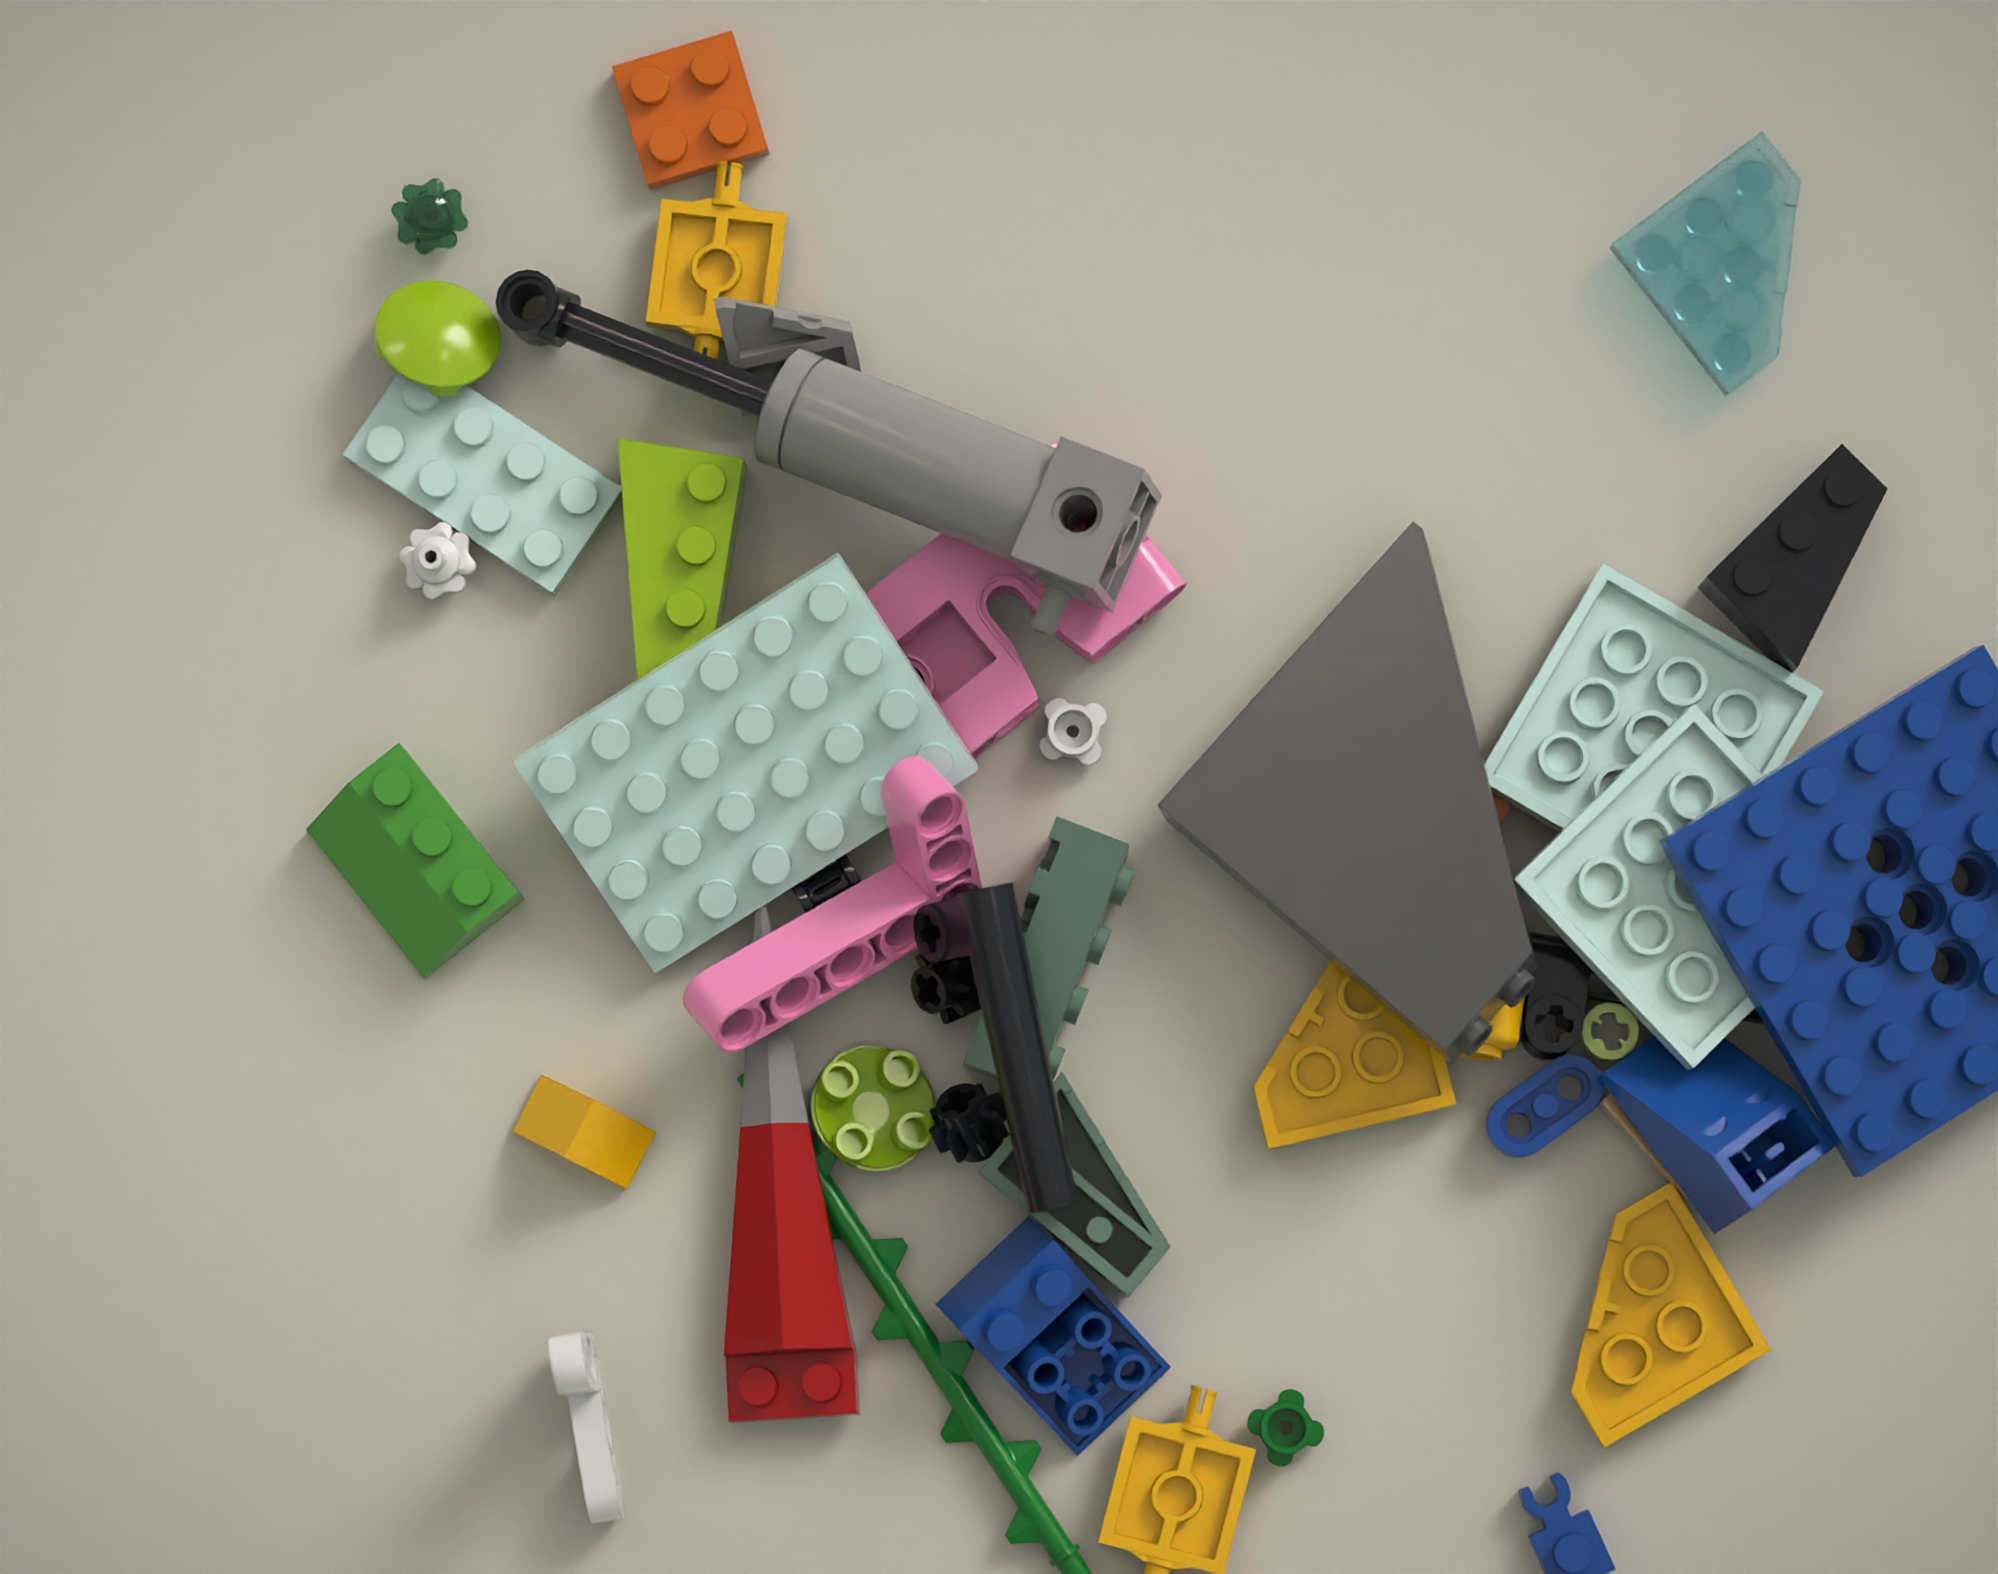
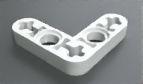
[548,1331,624,1524]

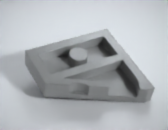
[714,297,861,417]

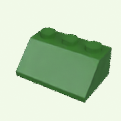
[306,743,525,979]

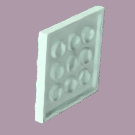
[1485,563,1824,833]
[1514,704,1764,1070]

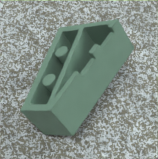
[979,1072,1171,1298]

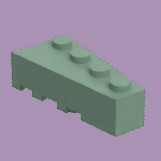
[963,816,1135,1080]

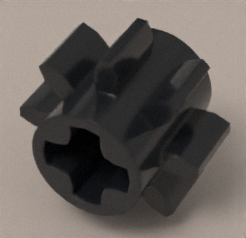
[911,953,981,1024]
[928,1083,1009,1163]

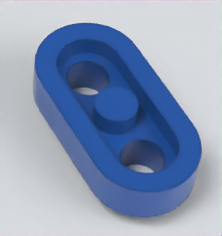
[1486,1054,1604,1158]

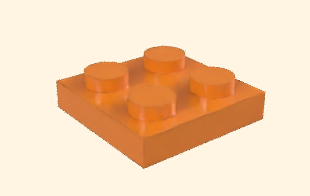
[612,30,769,190]

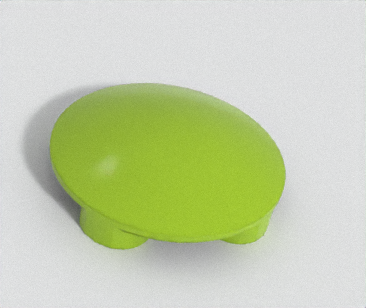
[373,281,501,397]
[811,1045,936,1172]

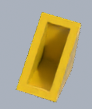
[512,1074,656,1189]

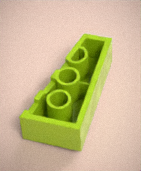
[617,438,748,680]

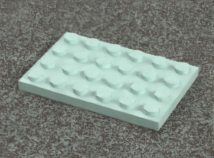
[513,552,978,974]

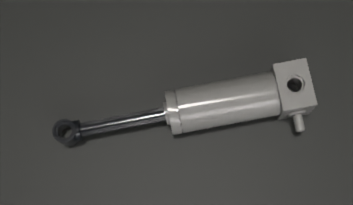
[495,269,1162,636]

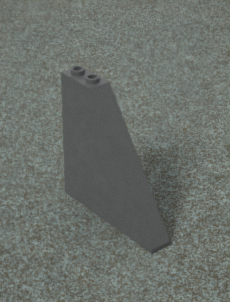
[1157,521,1537,1064]

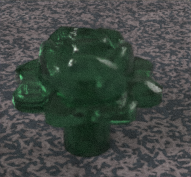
[391,178,468,255]

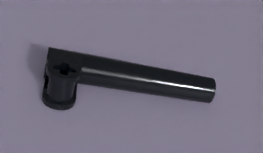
[913,882,1078,1214]
[1520,932,1765,1061]

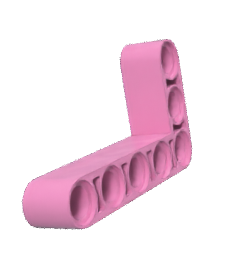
[683,756,982,1052]

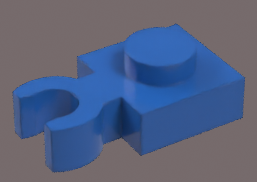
[1519,1472,1616,1574]

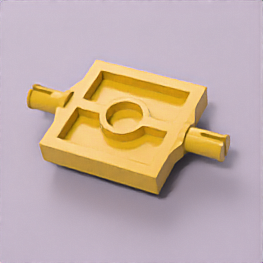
[645,161,788,360]
[1098,1385,1256,1574]

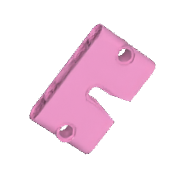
[865,441,1187,759]

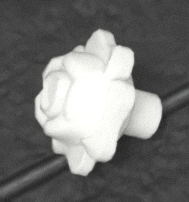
[399,522,476,600]

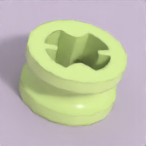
[1580,1002,1639,1062]

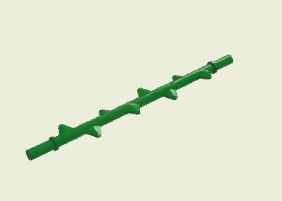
[737,1073,1092,1574]

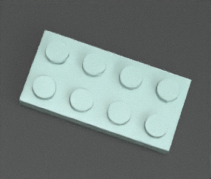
[342,373,622,596]

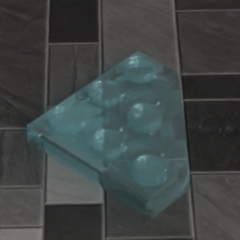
[1610,131,1801,397]

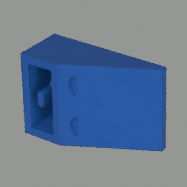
[1598,1036,1836,1234]
[935,1216,1171,1456]

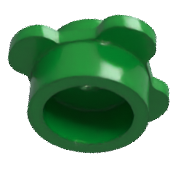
[1247,1389,1324,1466]

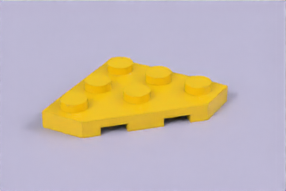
[1253,961,1456,1150]
[1569,1182,1771,1448]

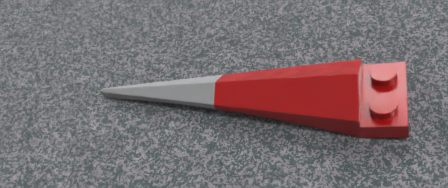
[723,905,860,1423]

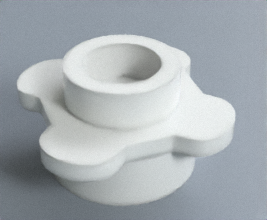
[1039,698,1107,766]

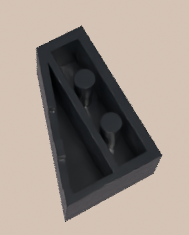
[1698,444,1888,673]

